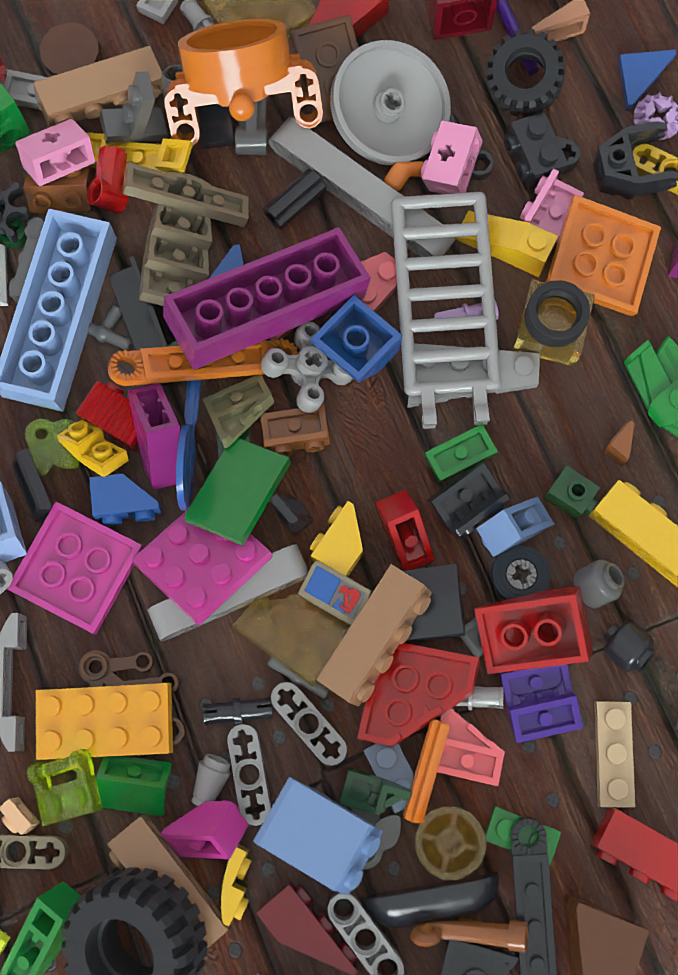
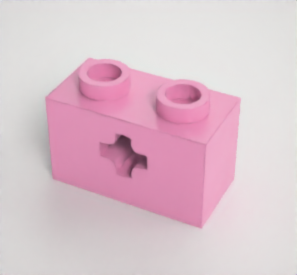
[15,118,95,186]
[421,121,483,194]

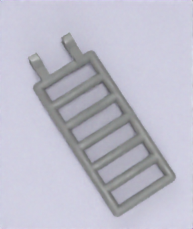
[391,192,501,429]

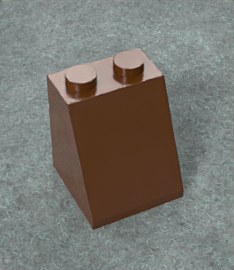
[564,894,649,975]

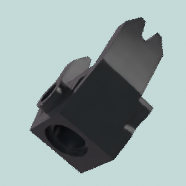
[593,121,678,200]

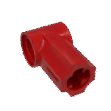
[87,145,129,214]

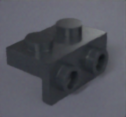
[504,112,569,189]
[427,461,510,536]

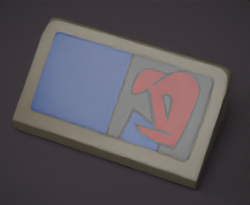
[298,560,372,625]

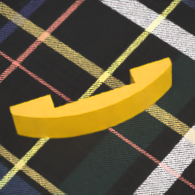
[85,132,193,173]

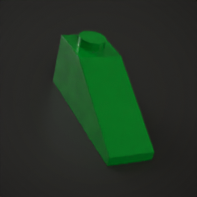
[0,881,81,975]

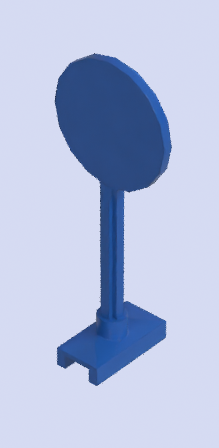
[166,323,201,511]

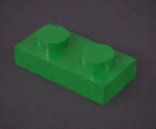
[424,424,498,483]
[483,806,561,866]

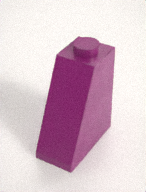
[128,383,180,490]

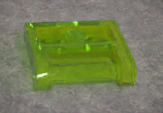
[27,749,103,826]

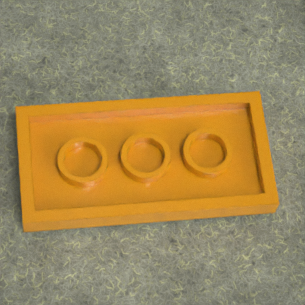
[36,683,173,760]

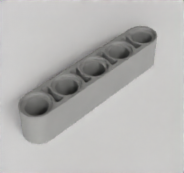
[148,544,309,641]

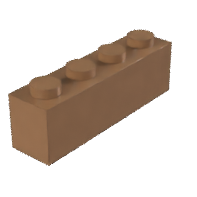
[33,46,163,127]
[316,564,432,707]
[107,814,231,947]

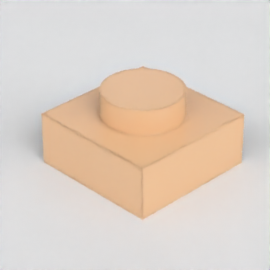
[0,797,40,835]

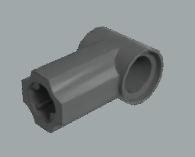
[235,98,268,155]

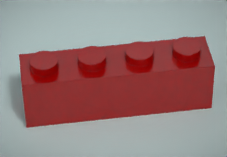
[590,807,678,902]

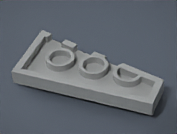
[408,343,540,407]

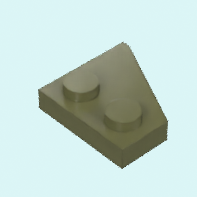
[202,375,274,449]

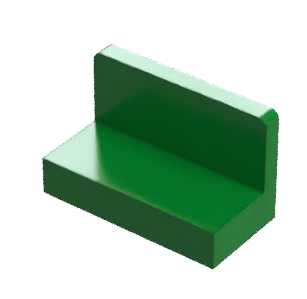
[96,756,172,816]

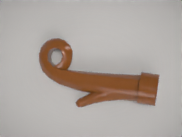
[410,917,529,952]

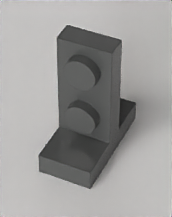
[99,72,167,143]

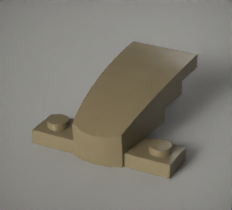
[123,162,248,306]

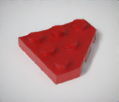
[357,643,480,747]

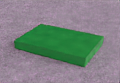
[184,438,291,546]

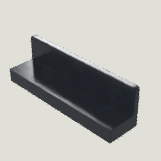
[108,255,174,387]

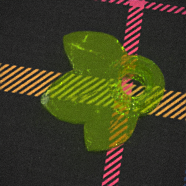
[25,419,79,476]

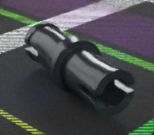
[203,697,273,726]

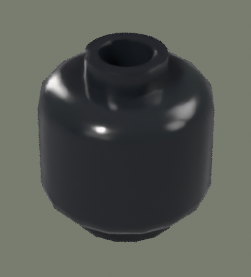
[603,622,656,672]

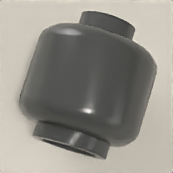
[573,559,625,609]

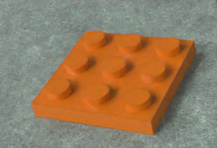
[546,195,661,317]

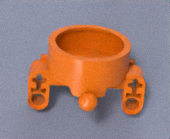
[165,19,323,145]

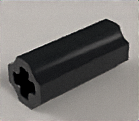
[263,169,326,230]

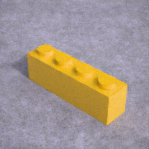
[589,480,678,588]

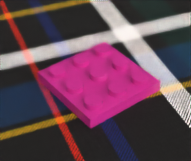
[7,502,144,635]
[131,511,272,626]

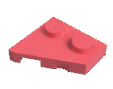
[437,708,505,786]

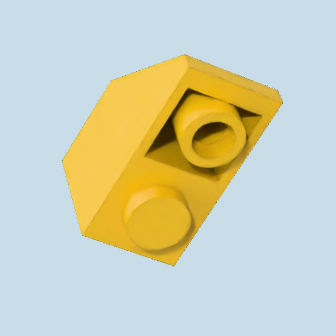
[310,501,363,577]

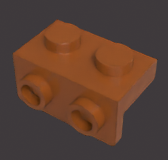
[23,165,92,213]
[260,404,330,456]

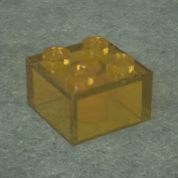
[512,279,595,366]

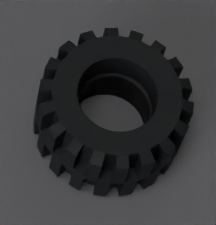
[486,29,565,117]

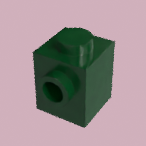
[543,465,600,520]

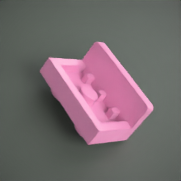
[520,168,584,249]

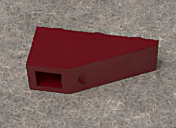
[256,881,358,975]

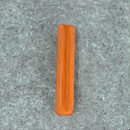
[403,719,450,823]

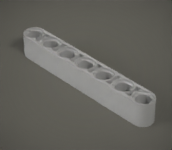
[268,117,455,257]

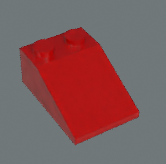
[474,586,593,674]

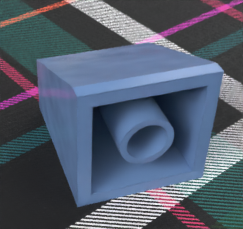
[253,777,383,895]

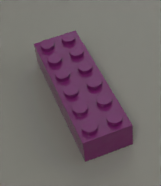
[163,227,371,370]

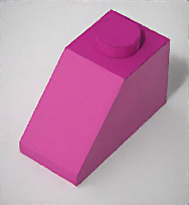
[161,800,249,859]

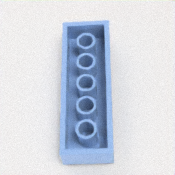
[0,209,117,412]

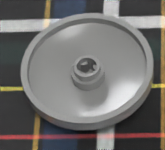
[330,40,451,166]

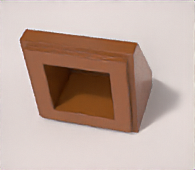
[603,421,635,466]

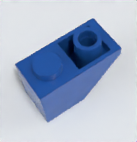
[90,474,164,526]

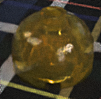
[415,806,486,880]

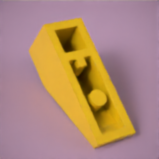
[455,211,558,277]

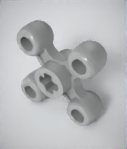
[261,321,353,413]

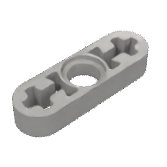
[271,682,347,765]
[227,724,272,826]

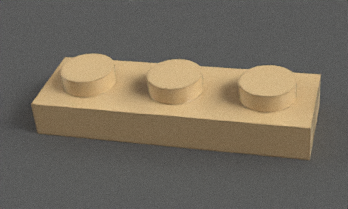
[594,702,635,807]

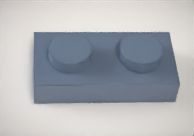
[363,744,414,813]

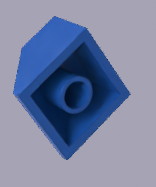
[310,295,402,383]

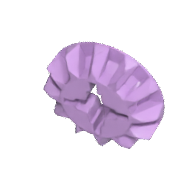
[634,92,678,140]

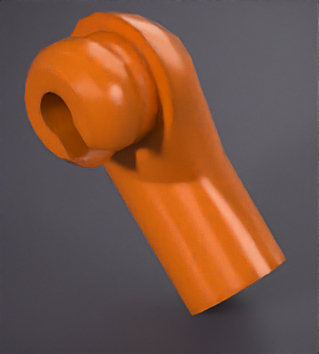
[384,161,423,192]

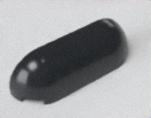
[361,872,499,928]

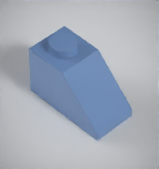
[476,496,554,557]

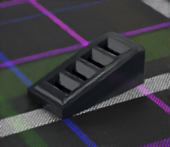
[271,494,313,535]

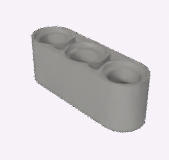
[328,891,404,975]

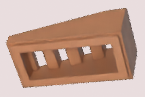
[531,0,590,42]

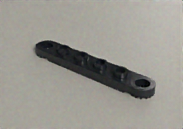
[510,817,557,975]

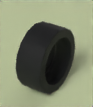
[524,280,590,348]

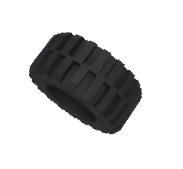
[62,867,208,975]

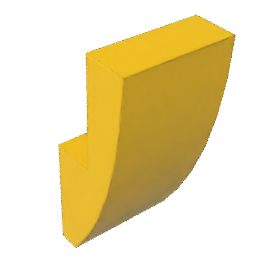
[57,420,129,478]
[221,844,252,926]

